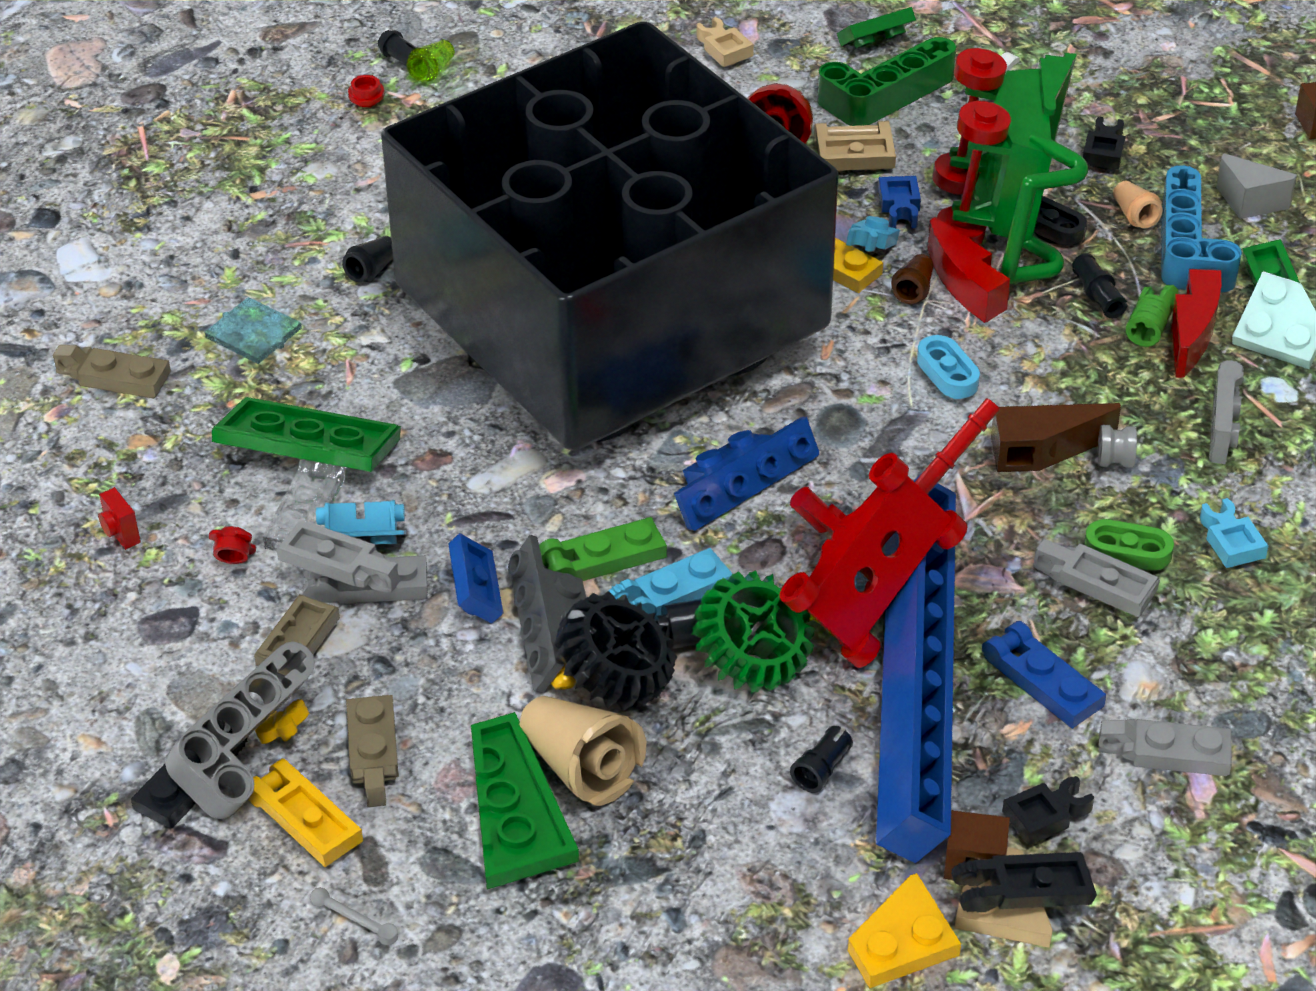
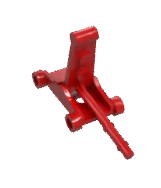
[780,398,1000,668]

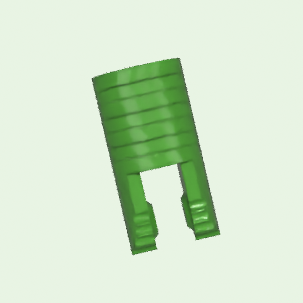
[1126,285,1179,347]

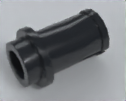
[378,30,423,69]

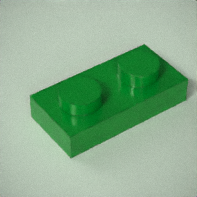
[836,7,916,49]
[1242,239,1300,287]

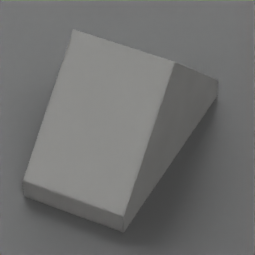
[1216,153,1297,219]

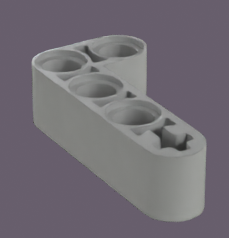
[165,642,315,819]

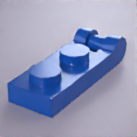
[982,621,1106,729]

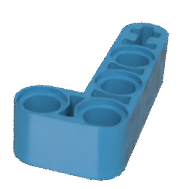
[1161,165,1242,293]

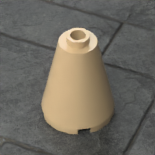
[519,696,647,806]

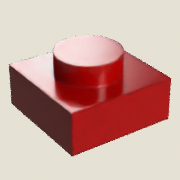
[98,487,141,550]

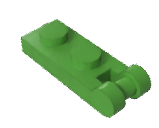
[539,517,667,581]

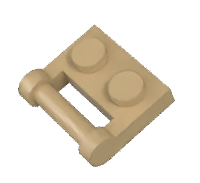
[814,121,896,172]

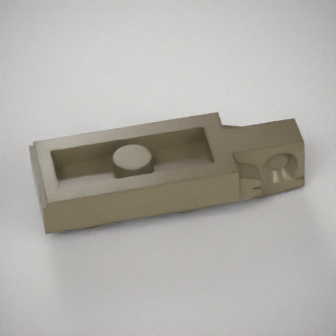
[53,345,171,399]
[346,695,399,807]

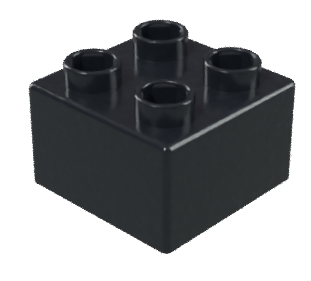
[381,21,838,451]

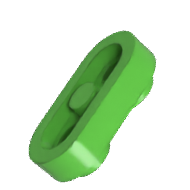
[1084,519,1174,571]

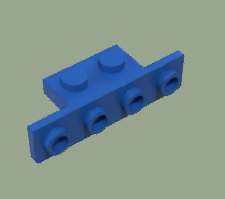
[674,417,819,531]

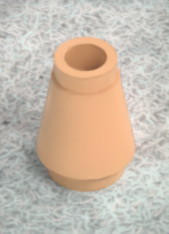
[1113,181,1163,228]

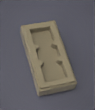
[254,594,340,676]

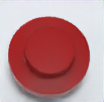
[348,75,385,107]

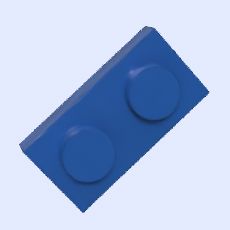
[448,533,504,624]

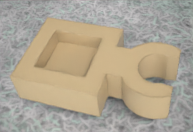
[697,17,754,67]

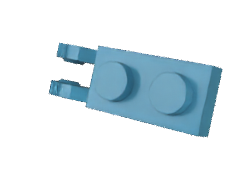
[608,548,732,615]

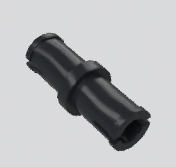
[1072,253,1128,319]

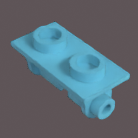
[316,500,406,544]

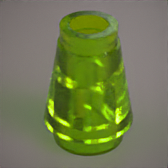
[406,39,455,82]

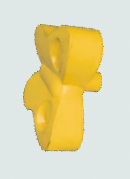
[255,699,309,744]

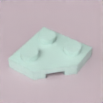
[1232,271,1316,369]

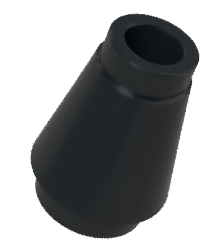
[342,236,393,282]

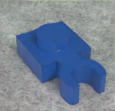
[878,176,921,228]

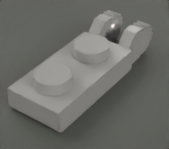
[1209,360,1244,464]
[302,555,428,604]

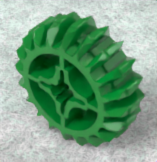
[692,570,816,693]

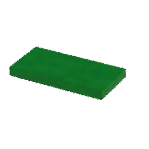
[212,397,401,472]

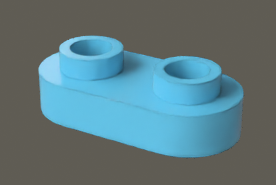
[917,335,980,399]

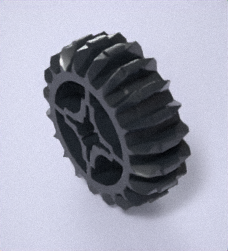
[554,591,678,710]

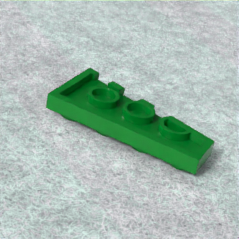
[471,712,579,890]

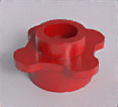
[209,526,256,564]

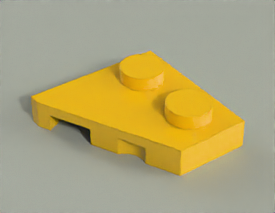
[847,873,961,988]

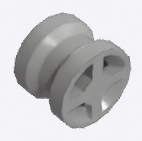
[1098,425,1137,468]

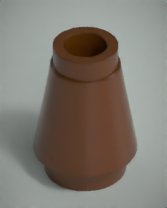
[891,254,934,304]

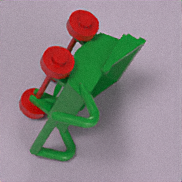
[932,48,1088,285]

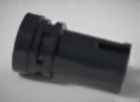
[790,726,853,793]

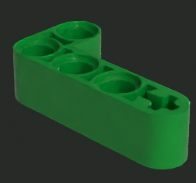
[818,37,956,126]

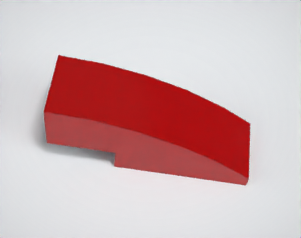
[927,217,1010,323]
[1171,269,1222,378]

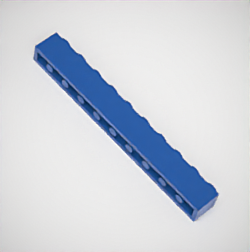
[876,474,956,864]

